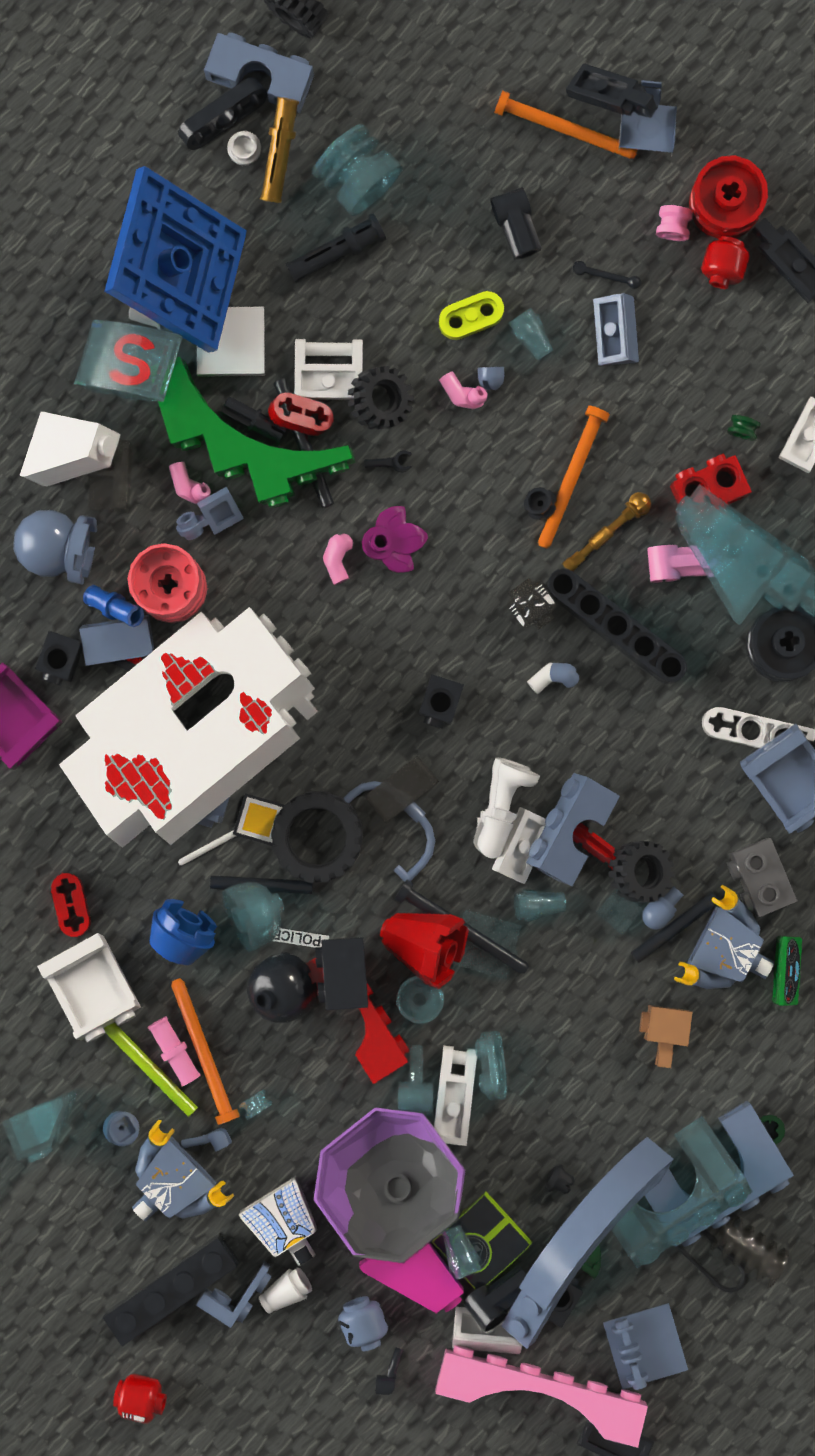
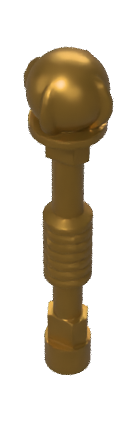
[562,492,651,571]

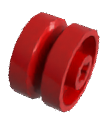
[689,155,768,239]

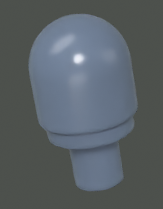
[642,886,684,930]

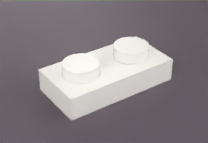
[778,397,815,473]
[492,807,546,884]

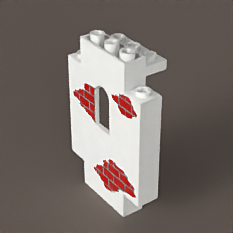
[59,607,318,848]

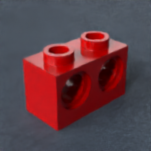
[670,454,752,523]

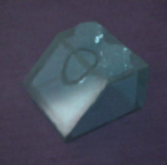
[2,1090,78,1163]

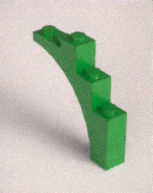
[149,357,356,508]

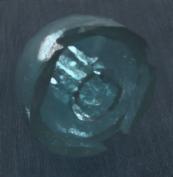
[222,882,284,952]

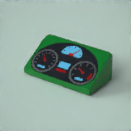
[772,936,802,1006]

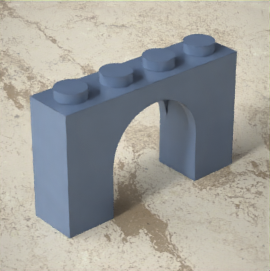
[645,1101,794,1247]

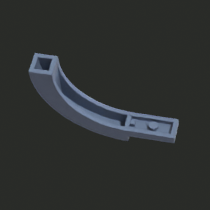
[501,1137,674,1349]

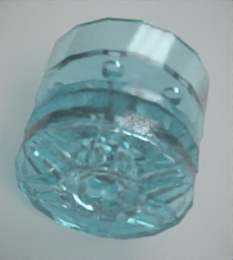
[312,124,402,216]

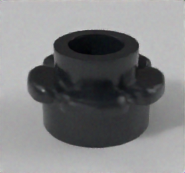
[524,487,557,520]

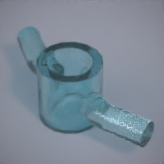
[398,1045,433,1117]

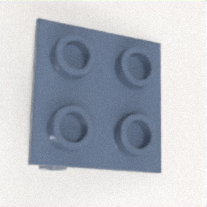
[603,1303,688,1390]

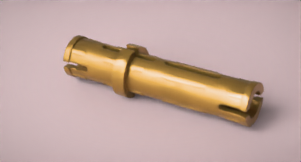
[260,97,299,203]

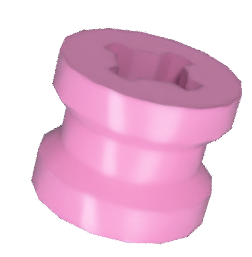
[656,205,693,241]

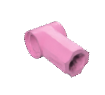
[647,545,717,583]

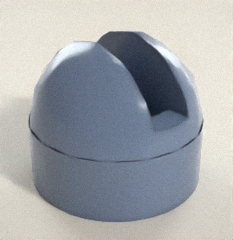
[477,367,505,390]

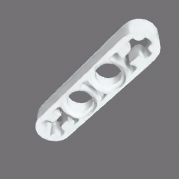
[702,707,815,748]

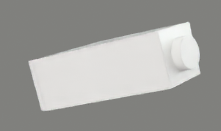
[20,411,121,487]

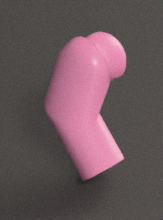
[439,371,487,409]
[169,462,211,504]
[323,534,353,585]

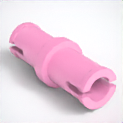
[148,1016,201,1086]

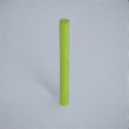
[104,1022,198,1117]

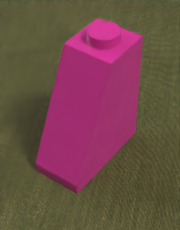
[359,1243,464,1313]

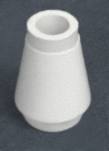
[259,1268,312,1314]

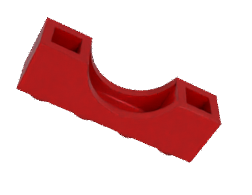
[306,957,410,1084]

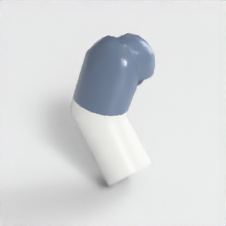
[527,663,579,694]

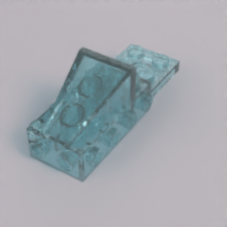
[675,484,815,625]

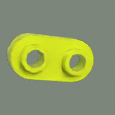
[439,291,504,340]

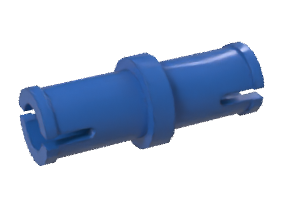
[83,585,144,627]

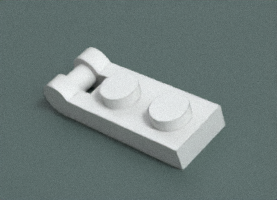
[434,1045,477,1146]

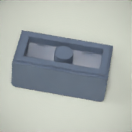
[593,293,639,366]

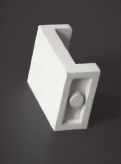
[37,933,141,1042]

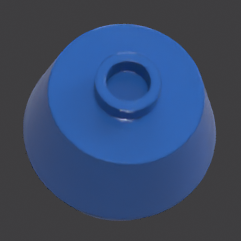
[149,899,217,965]

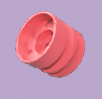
[127,543,208,623]

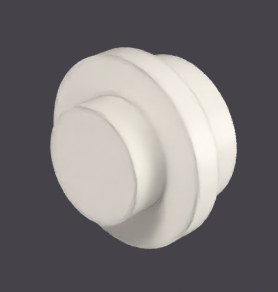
[227,131,261,165]

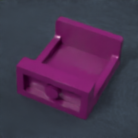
[0,663,63,770]

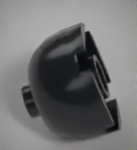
[247,952,318,1023]

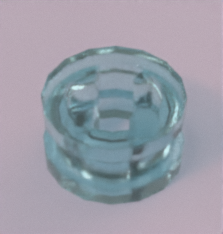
[238,1089,273,1120]

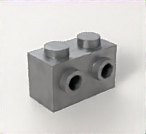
[727,838,797,917]

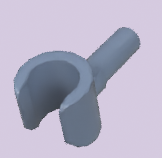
[181,1128,232,1152]

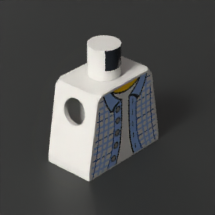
[239,1176,317,1266]

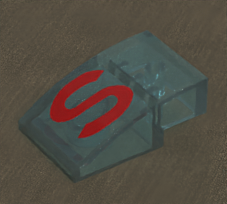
[74,320,183,402]

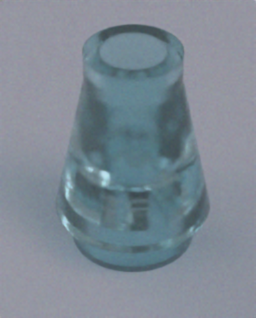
[509,308,554,360]
[514,889,566,923]
[442,1225,482,1280]

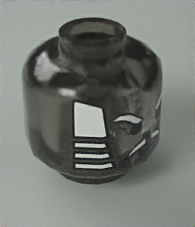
[507,578,558,630]

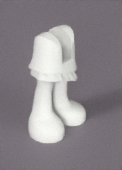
[473,758,540,859]

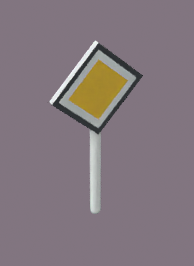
[178,793,284,865]

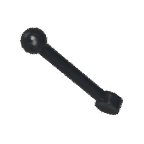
[573,261,641,289]

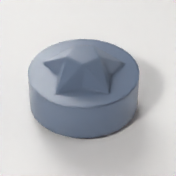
[103,1111,139,1146]

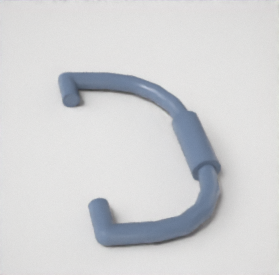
[343,781,435,882]

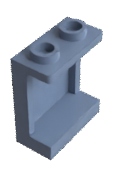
[740,723,815,834]

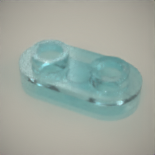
[475,1031,507,1100]

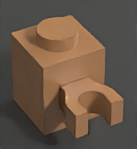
[639,1005,693,1068]

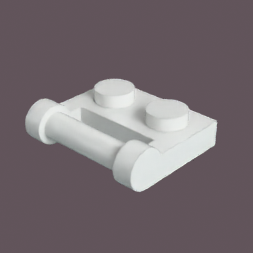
[294,339,363,400]

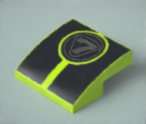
[432,1192,532,1290]

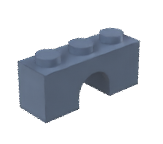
[204,33,314,113]
[526,773,620,886]

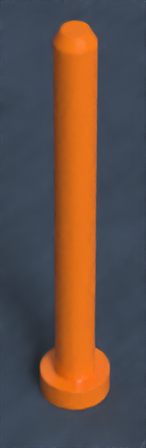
[494,90,638,159]
[538,406,610,549]
[171,978,240,1125]

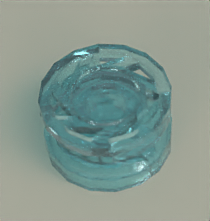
[396,975,444,1024]

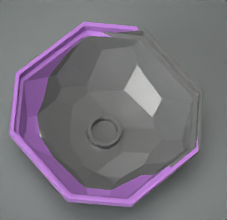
[314,1108,465,1263]

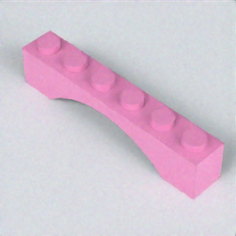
[436,1345,648,1448]

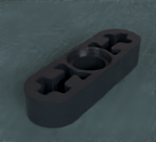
[178,77,268,150]

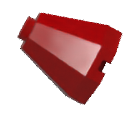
[380,913,469,989]

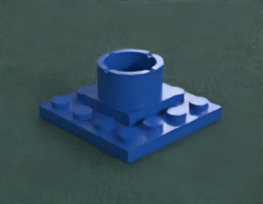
[104,166,247,353]

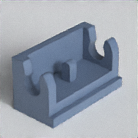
[79,615,154,666]

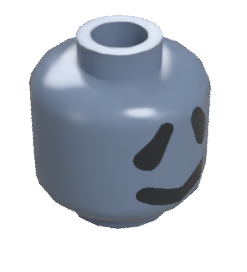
[338,1296,388,1351]

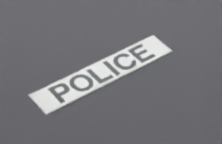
[264,926,329,947]

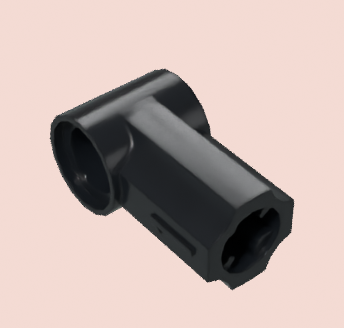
[490,187,541,260]
[463,1265,527,1332]

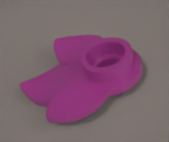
[362,506,428,573]

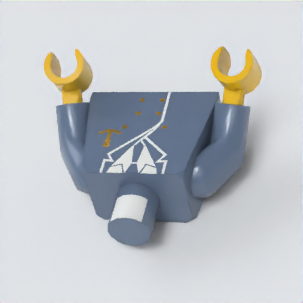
[674,885,774,989]
[132,1120,234,1222]

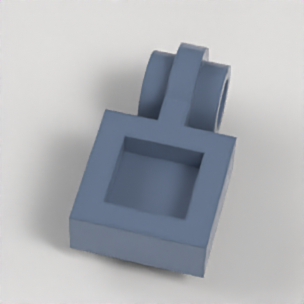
[176,487,244,540]

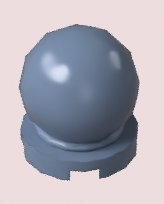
[13,510,97,585]

